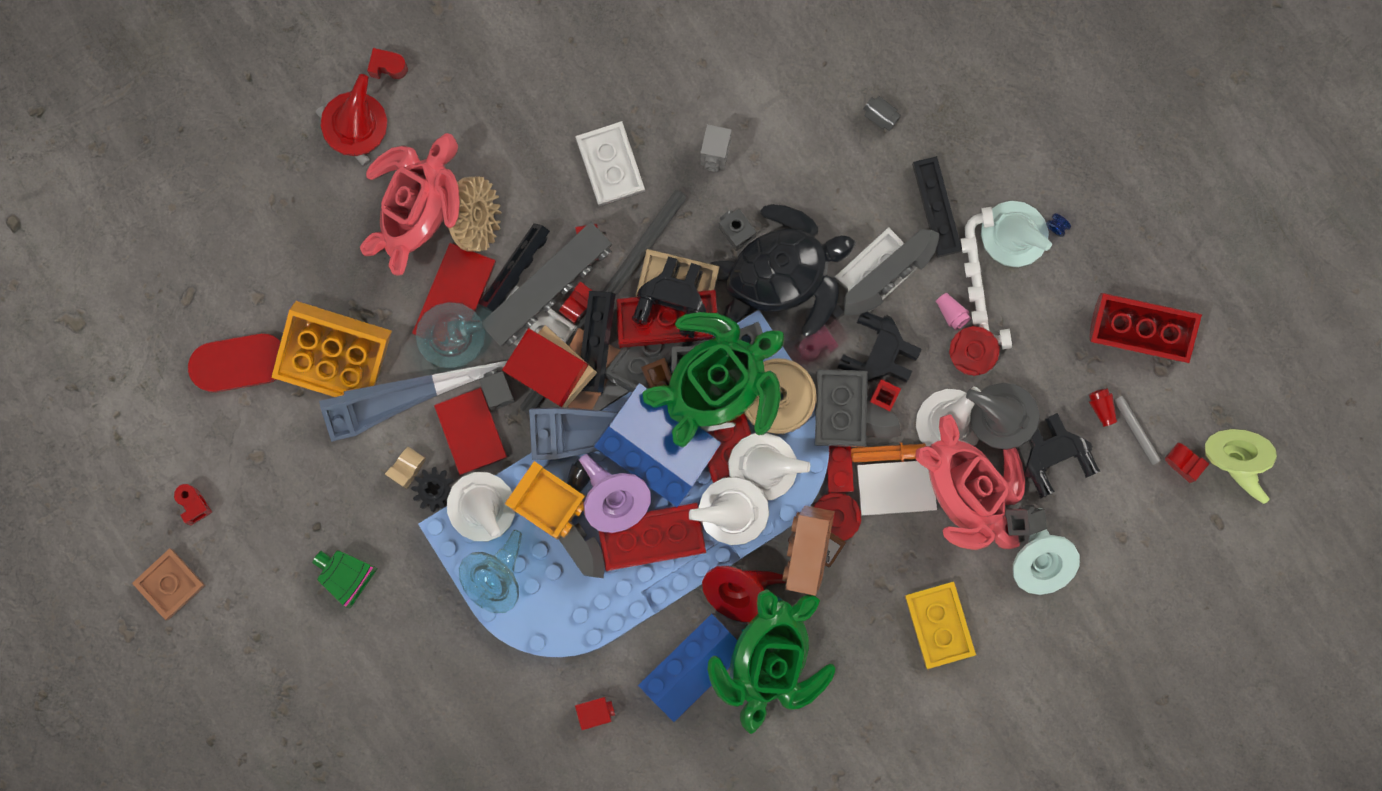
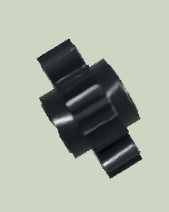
[411,467,455,512]

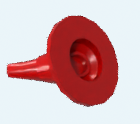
[320,74,387,156]
[702,566,786,622]

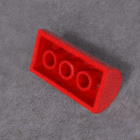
[1089,293,1202,363]

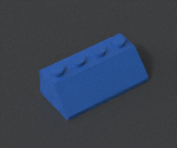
[638,614,737,722]

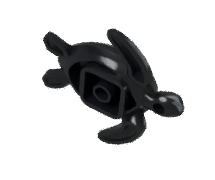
[710,204,856,336]

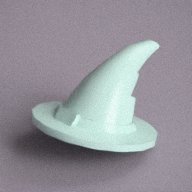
[981,201,1052,267]
[1013,508,1080,595]

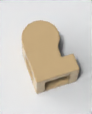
[385,447,426,489]

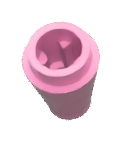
[936,293,971,330]

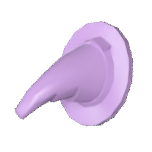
[579,454,651,533]

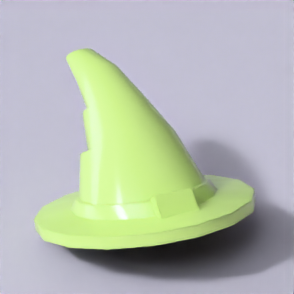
[1205,429,1277,504]

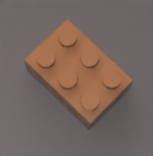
[783,506,835,596]

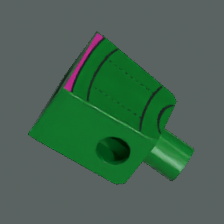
[312,550,378,609]

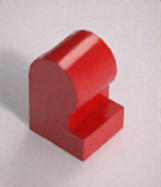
[367,48,408,79]
[559,281,592,324]
[870,379,901,411]
[1165,443,1209,483]
[174,484,213,526]

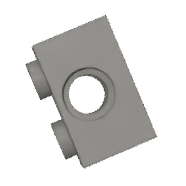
[700,124,732,172]

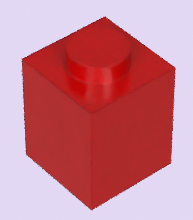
[575,697,615,730]

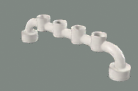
[961,207,1012,350]

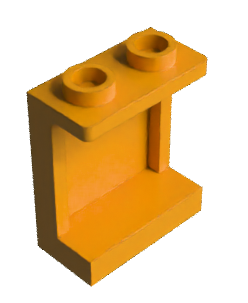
[505,461,586,540]

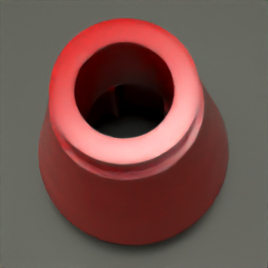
[1088,388,1117,427]

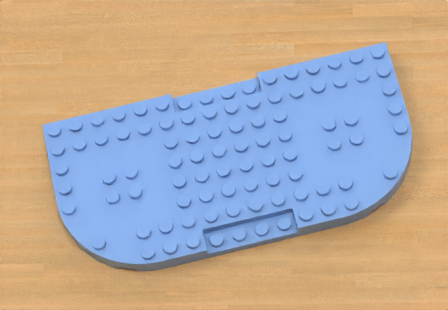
[418,310,829,657]

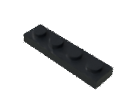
[912,156,962,258]
[479,223,550,312]
[581,291,616,393]

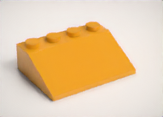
[272,301,392,397]

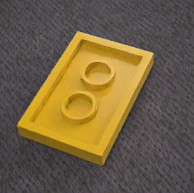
[905,582,976,669]

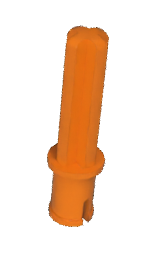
[851,442,926,462]

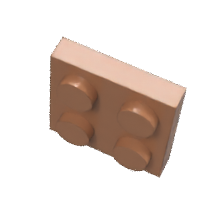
[132,548,206,620]

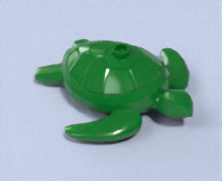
[643,312,784,448]
[707,589,835,734]

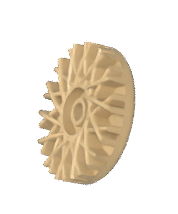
[449,177,502,251]
[745,358,816,435]

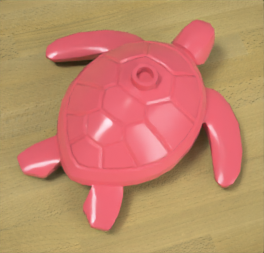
[360,133,460,276]
[916,415,1025,550]

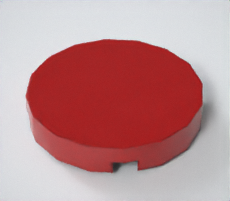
[949,326,1000,376]
[814,492,861,541]

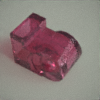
[799,325,839,361]

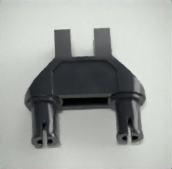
[632,256,707,339]
[837,312,922,383]
[1024,413,1100,499]

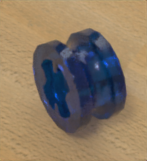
[1046,213,1071,237]

